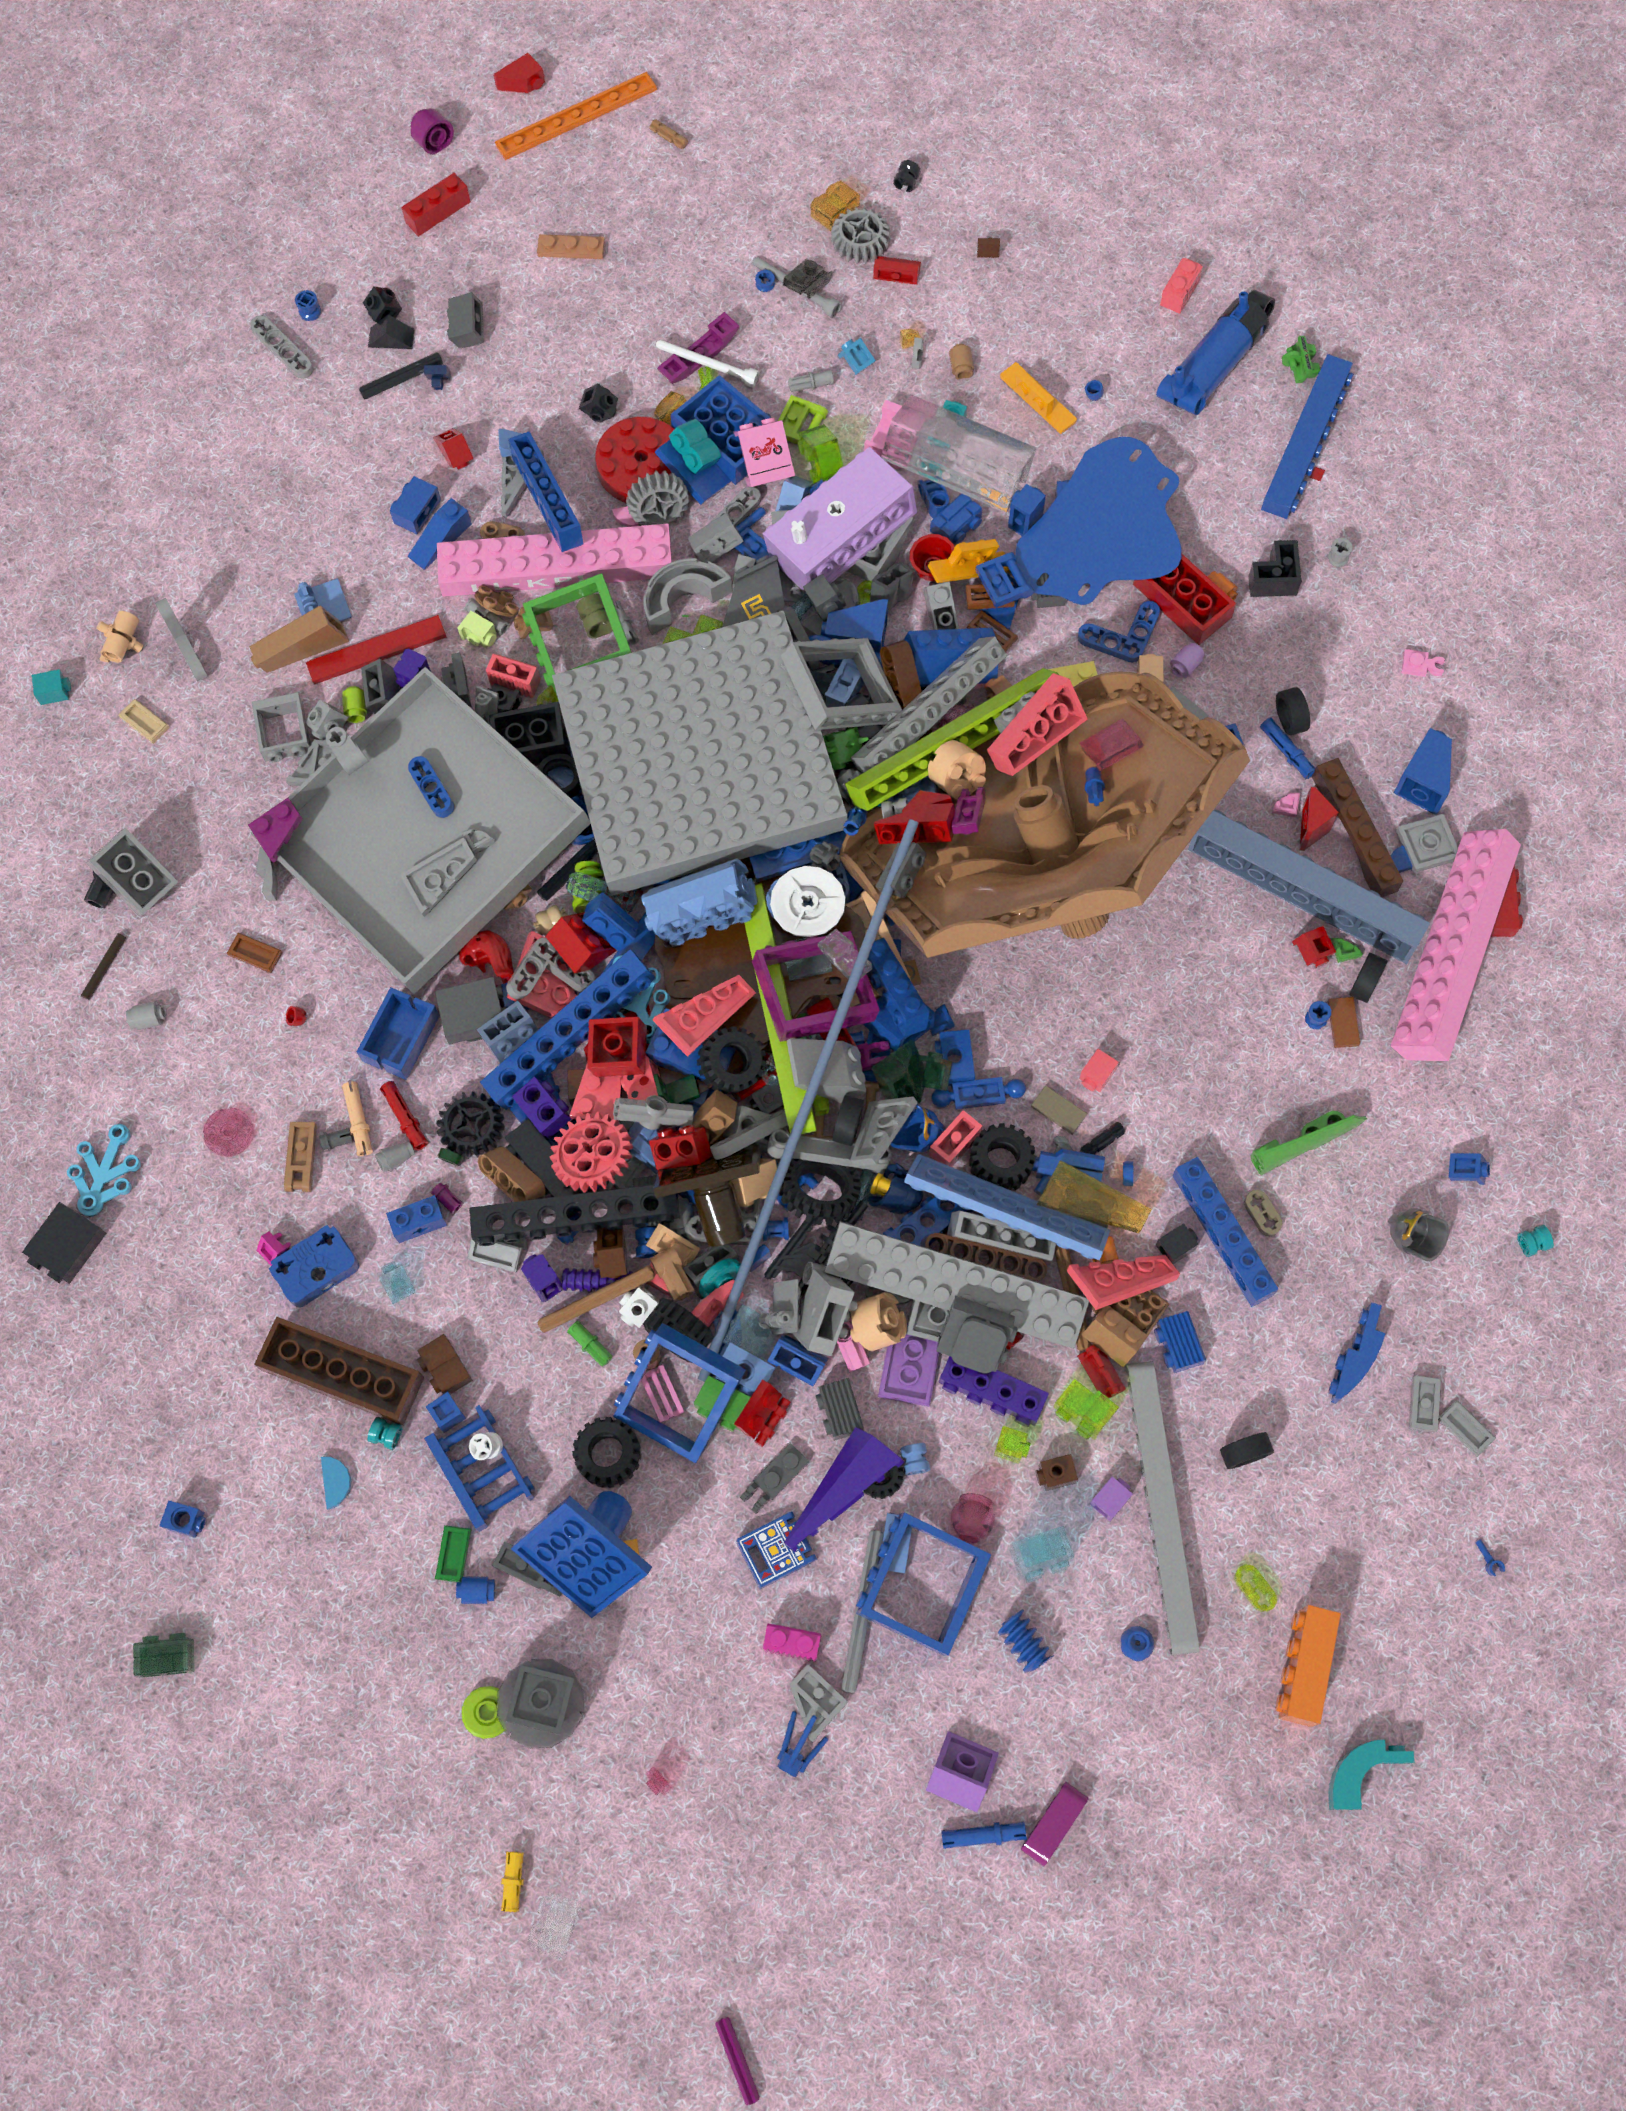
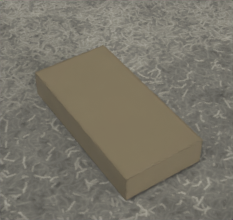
[1031,1086,1087,1135]

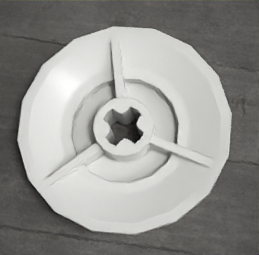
[770,866,845,937]

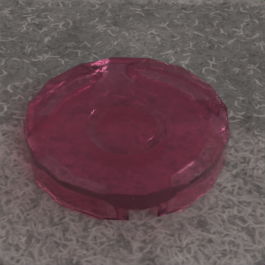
[203,1108,254,1157]

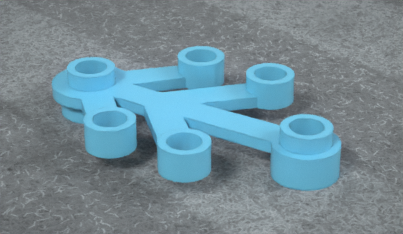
[604,955,670,1044]
[67,1124,141,1217]

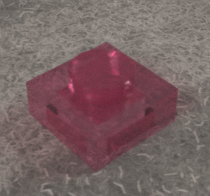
[645,1766,673,1796]

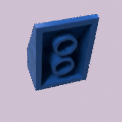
[646,1008,736,1081]

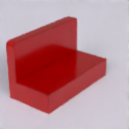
[873,256,921,285]

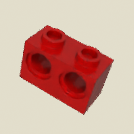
[649,1125,712,1170]

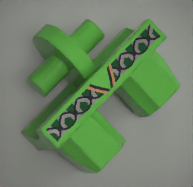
[1281,336,1320,383]

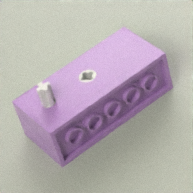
[763,447,917,593]

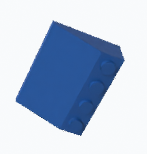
[671,375,771,485]

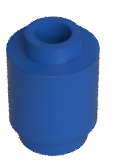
[456,1576,495,1604]

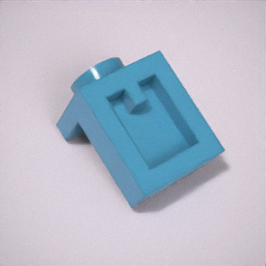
[838,338,876,375]

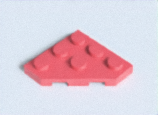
[507,931,577,1019]

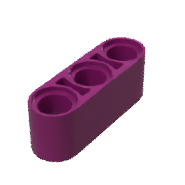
[1021,1781,1089,1867]

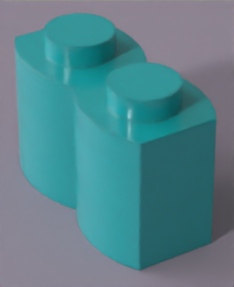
[669,419,721,474]

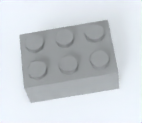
[85,828,178,916]

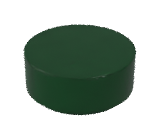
[437,1148,464,1167]

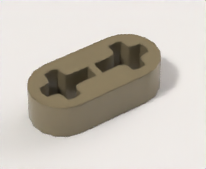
[1244,1190,1282,1236]

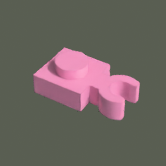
[1401,649,1445,677]

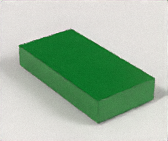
[435,1525,471,1583]

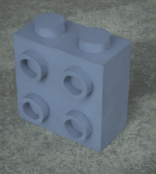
[477,1000,538,1064]

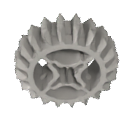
[831,206,890,264]
[626,470,689,526]

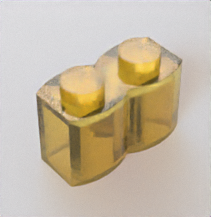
[811,180,860,231]

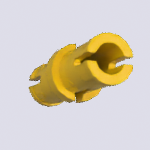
[501,1851,524,1912]

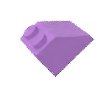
[926,1731,999,1812]

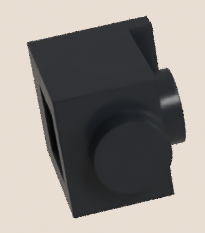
[487,683,522,713]
[750,1079,783,1114]

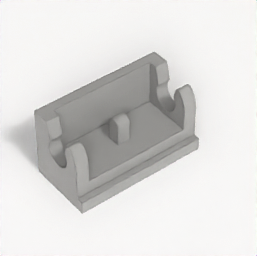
[688,513,743,563]

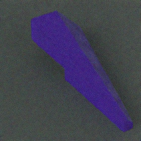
[784,1427,904,1552]

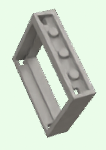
[781,638,902,730]

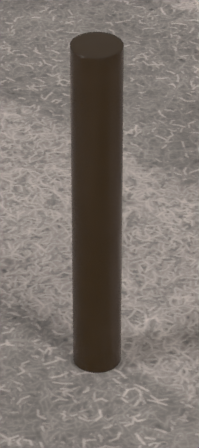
[80,933,126,1000]

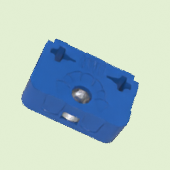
[269,1225,359,1308]

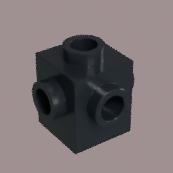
[363,286,402,323]
[578,383,619,422]

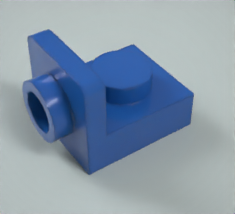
[1449,1153,1490,1185]

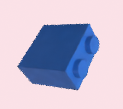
[863,998,935,1055]

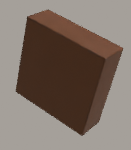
[977,238,1000,258]

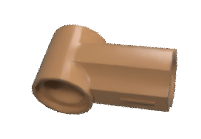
[650,1246,695,1302]

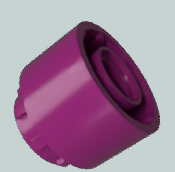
[410,109,454,155]

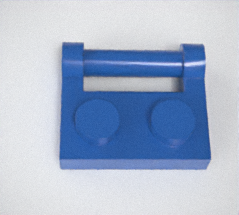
[976,552,1034,608]

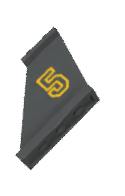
[722,555,785,627]

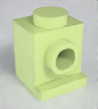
[457,611,497,648]

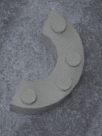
[643,558,733,635]

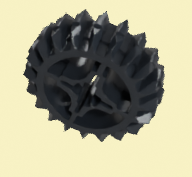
[436,1091,505,1159]

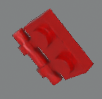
[734,1380,791,1447]

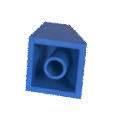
[821,599,888,653]
[1394,728,1452,816]

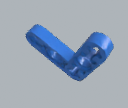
[1078,601,1160,663]

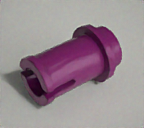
[431,1183,464,1215]

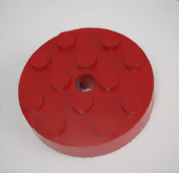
[595,417,674,503]

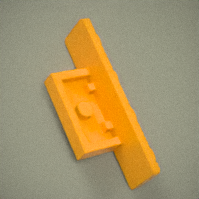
[1000,362,1077,434]
[928,539,1010,583]

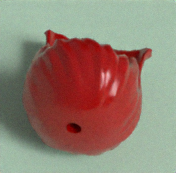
[459,930,514,984]

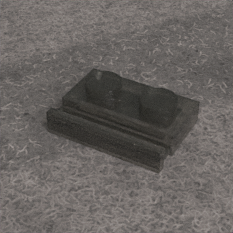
[783,258,833,299]

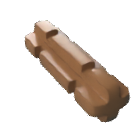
[650,119,688,149]

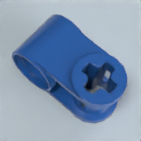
[917,474,949,519]

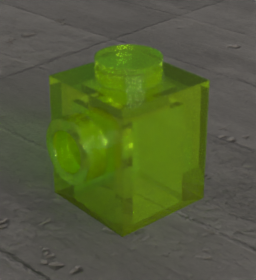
[994,1426,1031,1464]

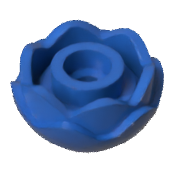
[1121,1626,1154,1661]

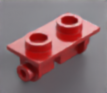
[1077,1345,1126,1402]

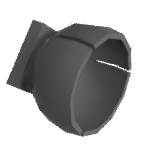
[497,1659,584,1748]

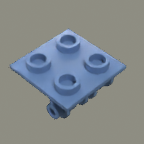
[294,579,352,621]

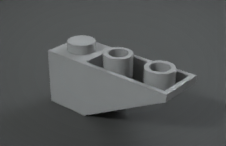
[923,582,959,630]

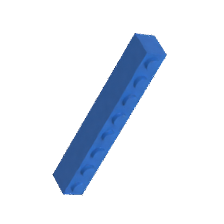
[1261,354,1354,519]

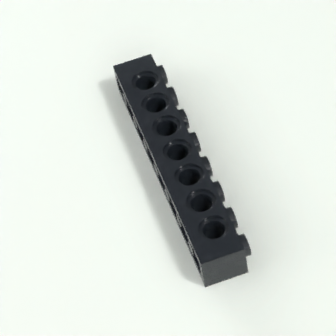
[469,1185,680,1246]

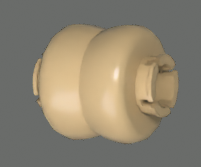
[533,905,567,936]

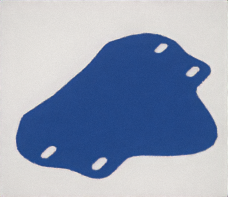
[1015,436,1181,605]

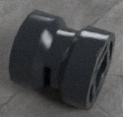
[893,160,921,192]

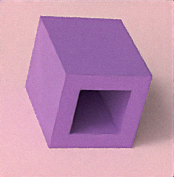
[1090,1476,1133,1521]

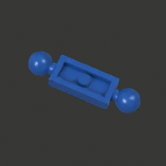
[931,1077,1026,1110]

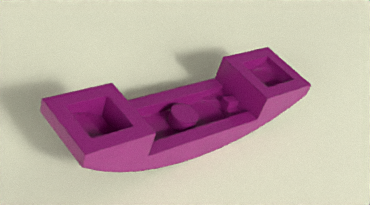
[657,312,739,384]

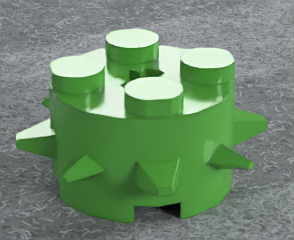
[823,727,870,770]

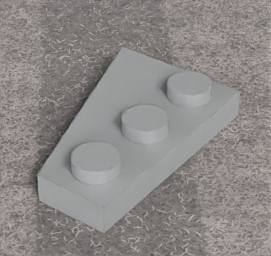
[850,1096,917,1167]

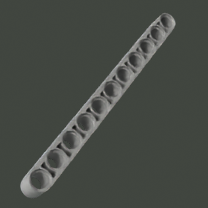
[1126,1361,1199,1656]

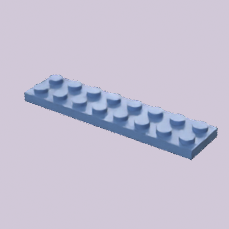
[904,1154,1110,1260]

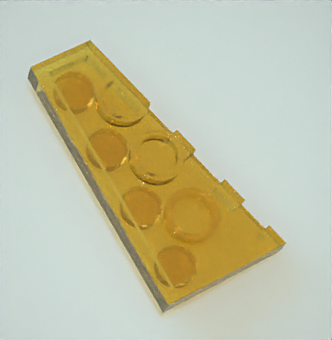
[1037,1160,1152,1233]

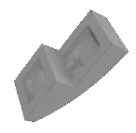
[256,847,278,901]

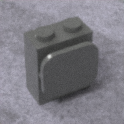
[435,977,506,1045]
[936,1295,1018,1373]

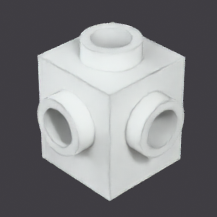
[619,1285,660,1328]

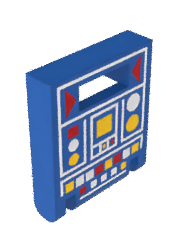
[736,1511,817,1590]

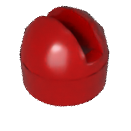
[286,1006,307,1026]

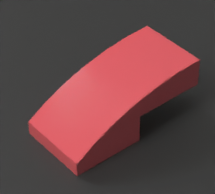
[691,1280,744,1327]

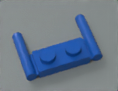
[734,507,780,569]

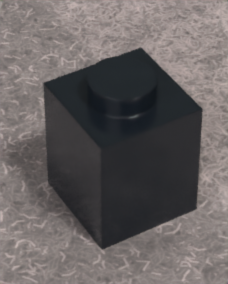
[1156,1223,1199,1264]

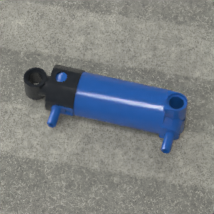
[1156,289,1275,415]

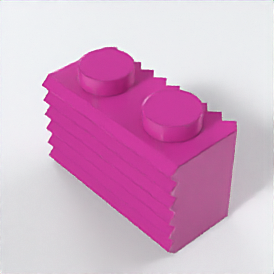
[763,1623,821,1662]

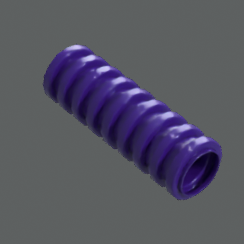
[562,1268,634,1293]

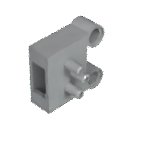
[791,1262,858,1356]

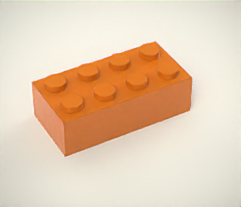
[1275,1605,1341,1727]

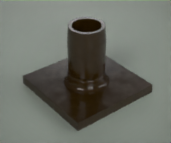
[653,1142,761,1247]

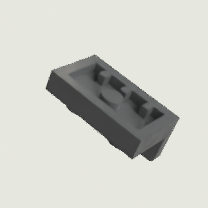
[441,652,472,707]
[875,842,927,898]

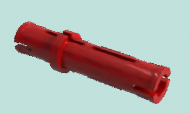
[380,1081,429,1151]

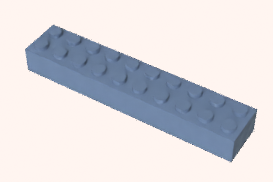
[1188,810,1430,964]

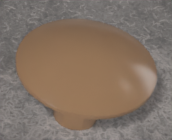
[474,585,519,617]

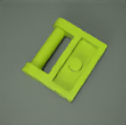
[778,395,828,450]

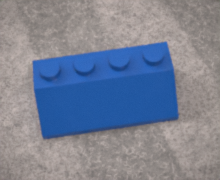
[903,628,998,687]

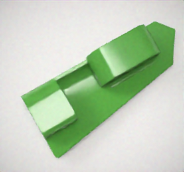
[1251,1111,1367,1176]

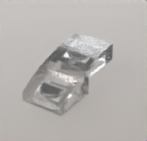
[818,929,872,979]

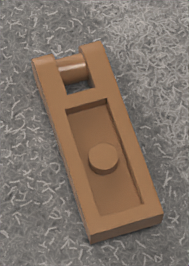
[284,1122,317,1192]

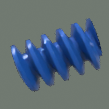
[998,1609,1055,1673]

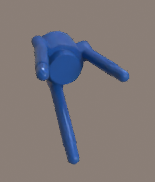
[777,1711,828,1778]

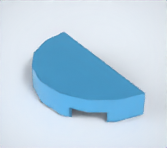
[321,1457,352,1510]

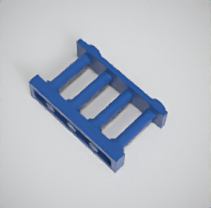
[424,1405,535,1532]

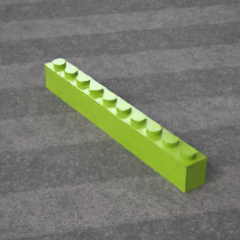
[845,668,1059,811]

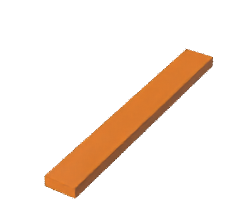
[495,71,657,160]

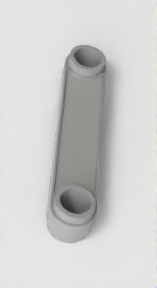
[767,1130,891,1173]

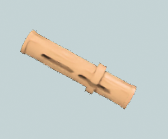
[342,1081,373,1156]

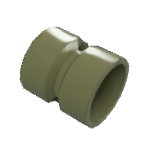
[576,594,613,639]

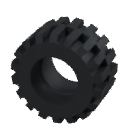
[697,1027,766,1094]
[969,1123,1036,1190]
[643,1298,714,1363]
[572,1417,641,1488]

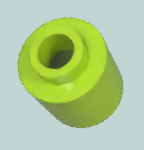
[342,686,367,723]

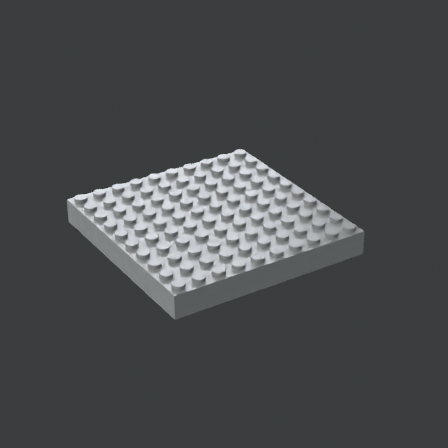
[552,610,848,896]
[251,667,591,994]

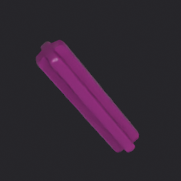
[715,2017,760,2105]

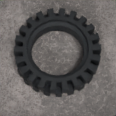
[779,1158,861,1225]

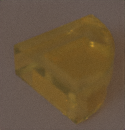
[900,329,921,349]

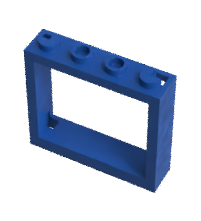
[613,1323,746,1463]
[856,1512,992,1656]

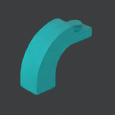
[1328,1740,1415,1810]

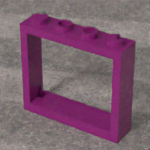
[752,931,880,1042]

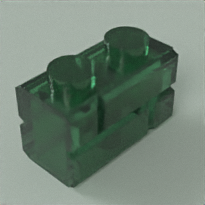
[133,1633,194,1678]

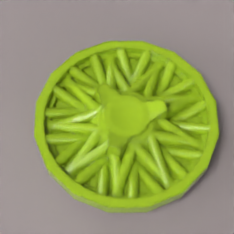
[461,1686,504,1739]

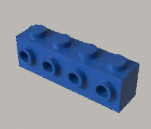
[864,937,929,1038]

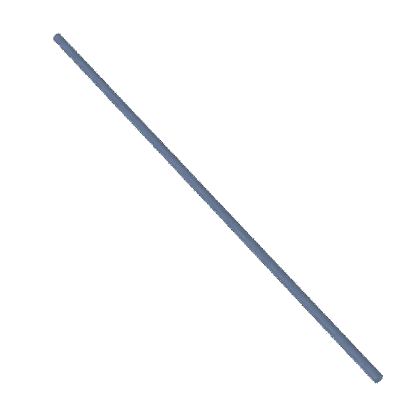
[698,819,919,1382]

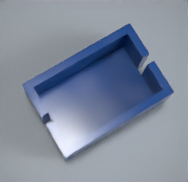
[356,987,440,1080]

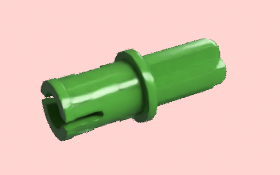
[567,1321,612,1367]

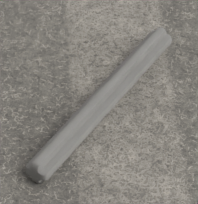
[841,1530,884,1693]

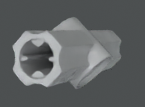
[613,1095,694,1130]

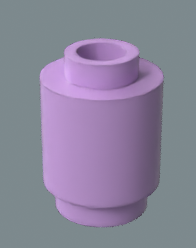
[1170,643,1205,678]

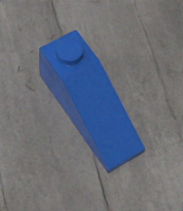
[408,498,472,570]

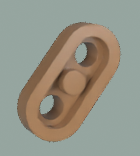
[480,521,525,539]

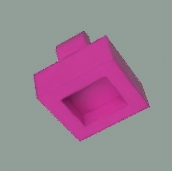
[256,1231,291,1266]

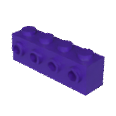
[939,1356,1049,1427]

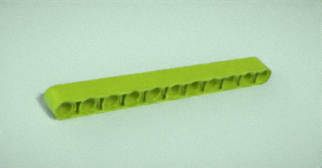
[744,883,817,1135]

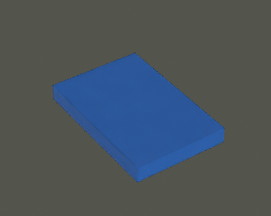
[655,440,731,505]

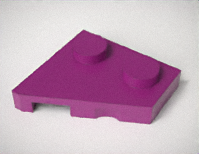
[248,798,303,863]

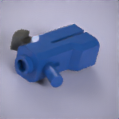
[1032,1136,1105,1196]

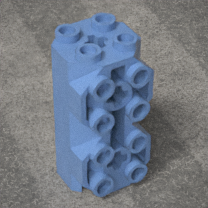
[641,858,757,945]

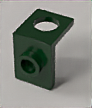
[654,1074,700,1104]

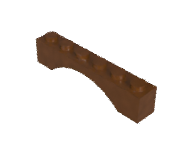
[1312,758,1404,898]

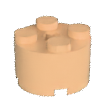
[928,740,986,800]
[850,1292,907,1351]

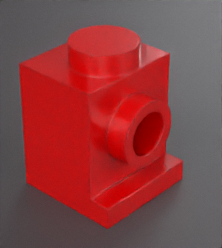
[1292,926,1336,968]

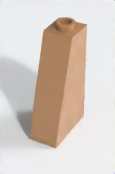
[249,605,350,673]

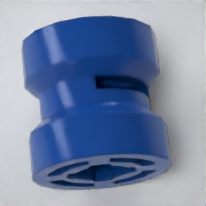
[295,290,321,321]
[635,1227,659,1259]

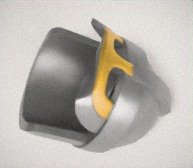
[1388,1208,1449,1262]

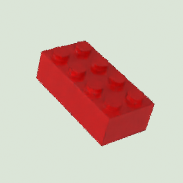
[1133,553,1236,645]

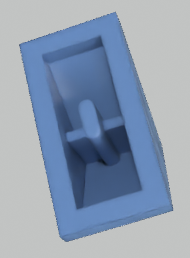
[775,476,815,511]

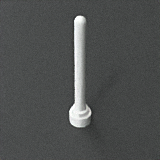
[656,340,760,388]

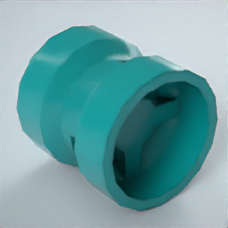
[1517,1224,1554,1257]
[367,1417,403,1450]

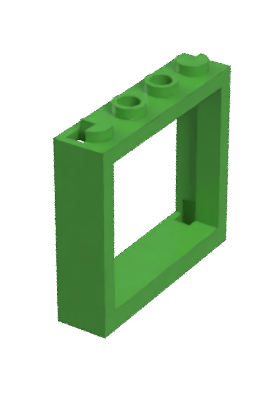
[522,573,632,694]

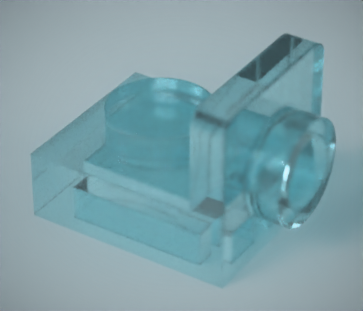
[378,1261,416,1304]

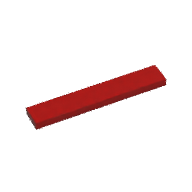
[306,615,447,685]

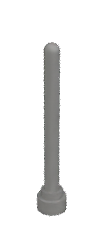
[752,257,842,319]

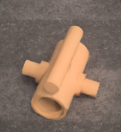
[96,611,143,663]

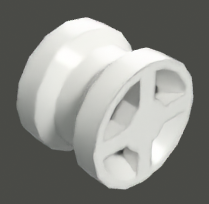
[469,1432,503,1460]

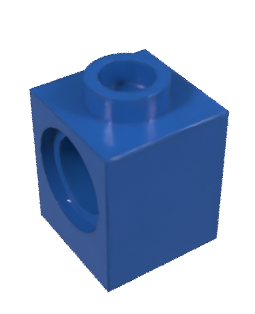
[159,1500,206,1538]

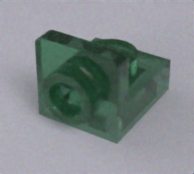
[917,1052,952,1091]

